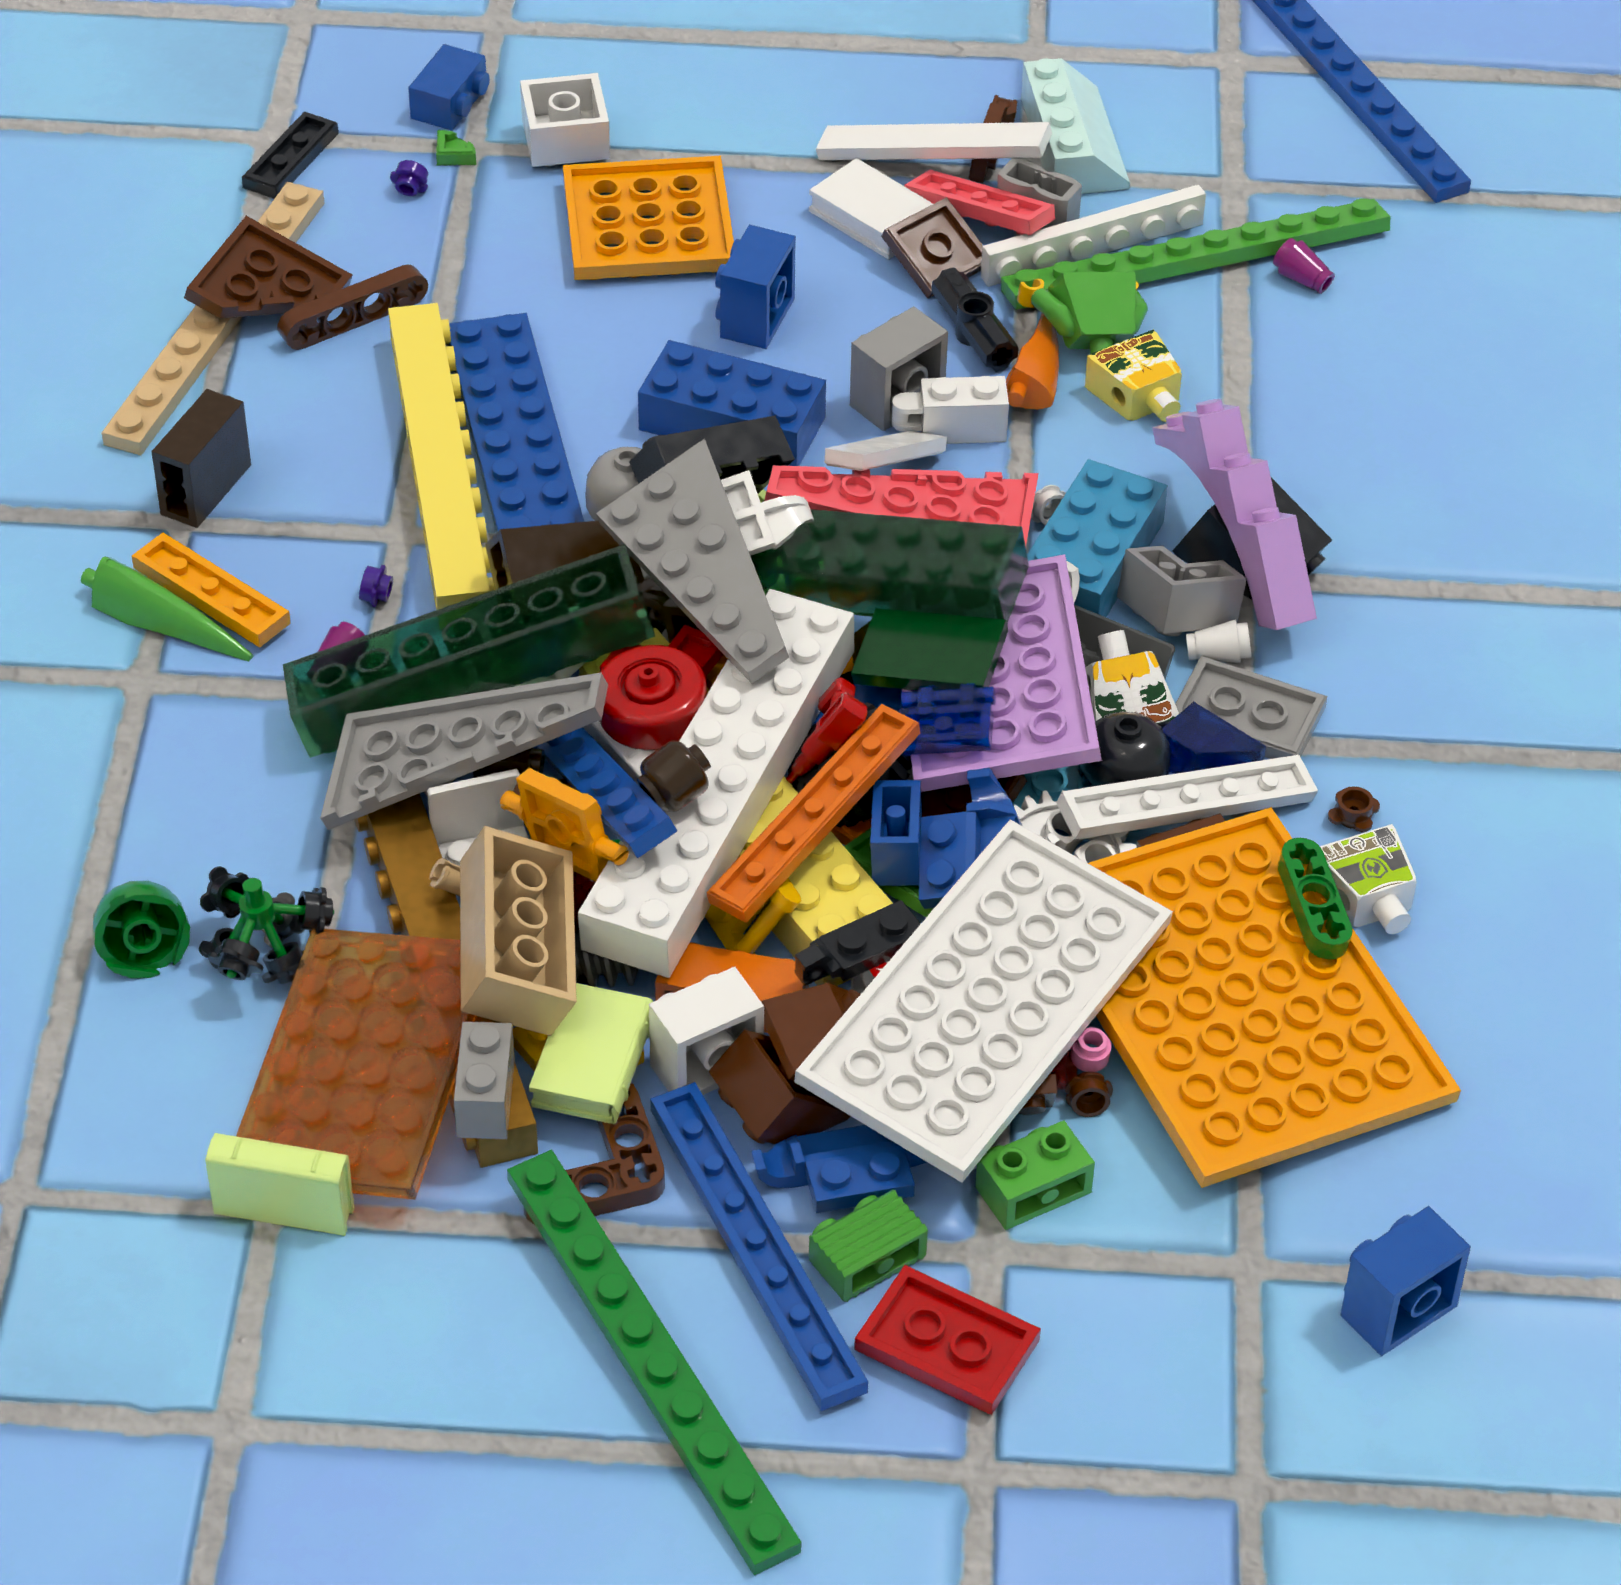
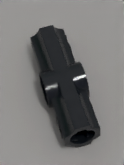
[931,267,1019,371]

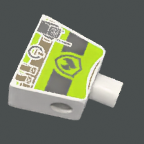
[1320,824,1417,934]

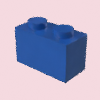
[408,44,490,131]
[870,780,922,886]

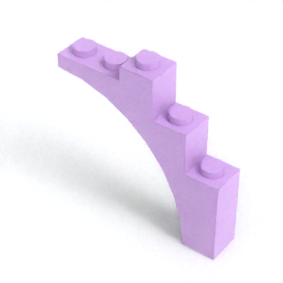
[1152,399,1317,630]

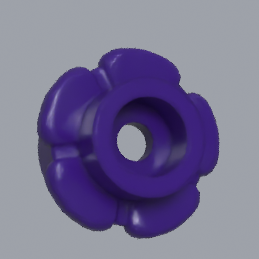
[390,160,428,196]
[359,565,393,607]

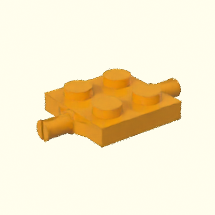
[500,768,629,882]

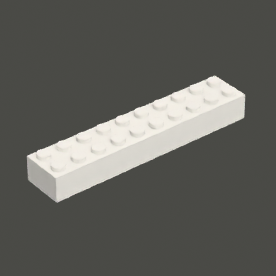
[578,589,854,978]

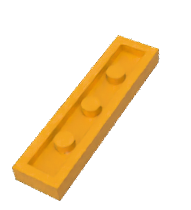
[132,532,291,648]

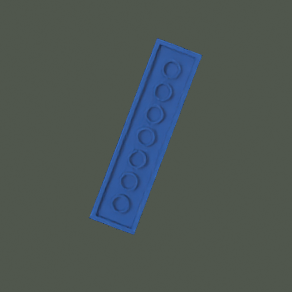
[448,313,584,533]

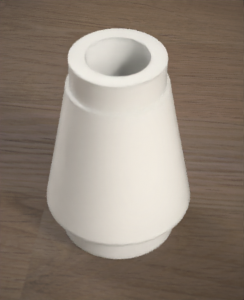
[1186,619,1252,663]

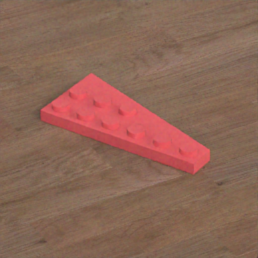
[764,465,1039,564]

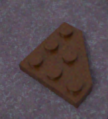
[184,216,353,319]

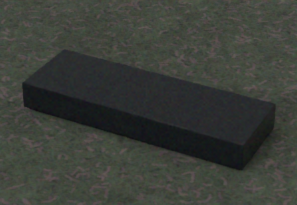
[242,111,339,199]

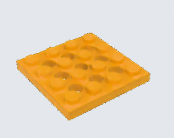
[563,156,734,280]

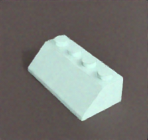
[1021,58,1130,194]

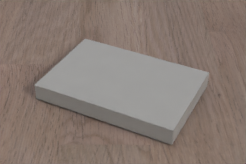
[1169,656,1328,759]

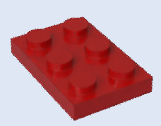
[854,1265,1041,1416]

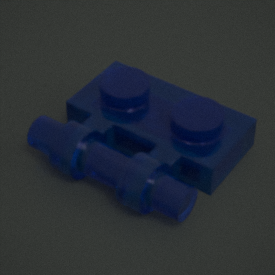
[899,683,996,755]

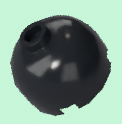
[1078,711,1171,787]

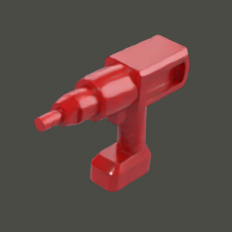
[786,678,868,783]

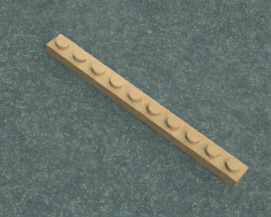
[102,182,325,456]

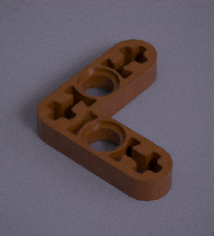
[523,1083,665,1225]

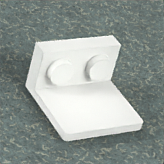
[427,769,529,866]

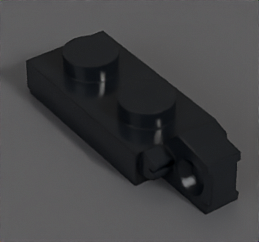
[794,900,920,986]

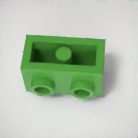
[975,1120,1095,1230]

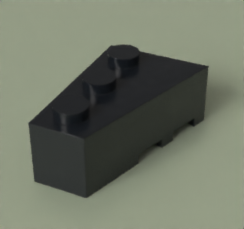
[629,415,795,494]

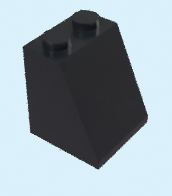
[1172,477,1332,600]

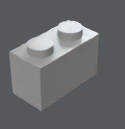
[454,1022,515,1139]

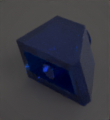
[1162,701,1266,774]

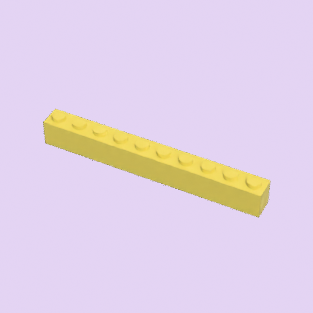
[388,303,495,628]

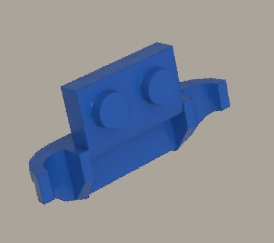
[919,768,1022,909]
[751,1125,927,1213]

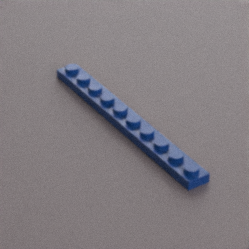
[1252,0,1471,203]

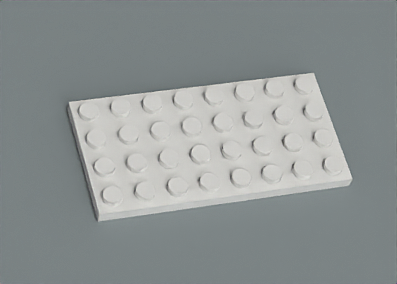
[794,820,1173,1183]

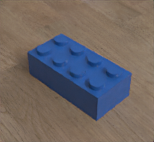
[638,340,826,466]

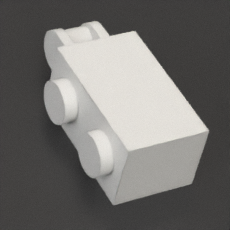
[892,376,1009,444]

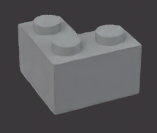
[1117,546,1247,636]

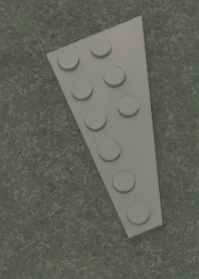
[596,438,789,684]
[320,672,608,830]

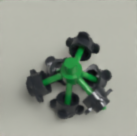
[199,866,334,984]

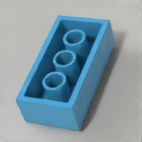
[1023,459,1168,617]

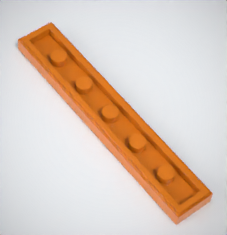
[706,704,921,923]

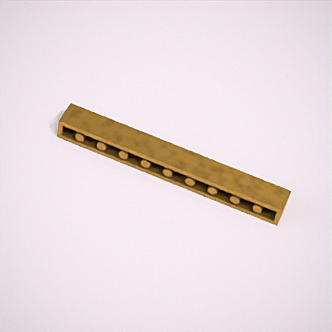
[355,793,538,1168]

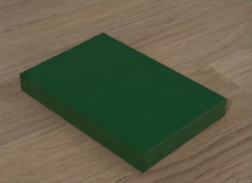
[851,608,1008,697]

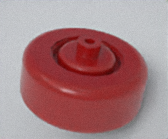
[599,645,707,750]

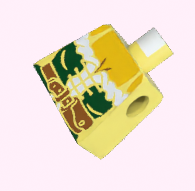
[1085,329,1182,422]

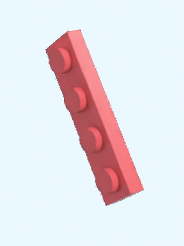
[905,169,1055,235]

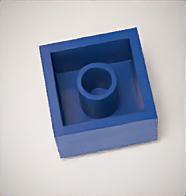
[715,224,796,349]
[1340,1206,1471,1357]

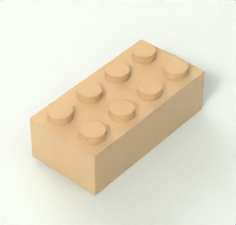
[460,826,577,1036]

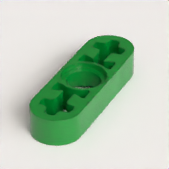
[1278,837,1353,960]

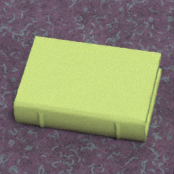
[529,983,653,1124]
[205,1133,355,1236]

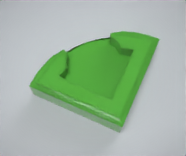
[436,130,476,165]

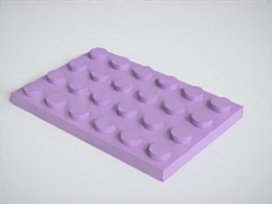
[888,555,1102,792]

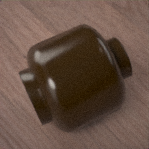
[637,740,711,812]

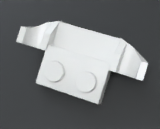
[640,470,814,580]

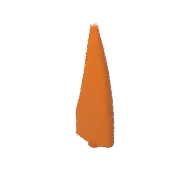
[1006,313,1059,410]

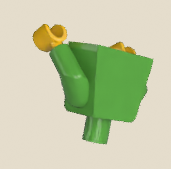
[1017,272,1148,354]

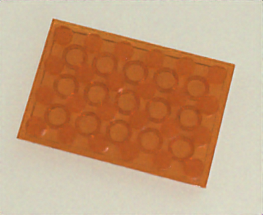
[236,929,476,1200]

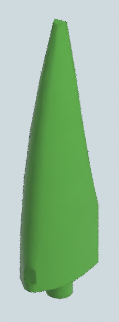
[81,556,254,662]

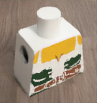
[1085,630,1180,727]

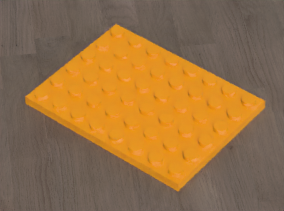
[1088,807,1461,1188]

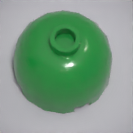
[92,881,190,978]

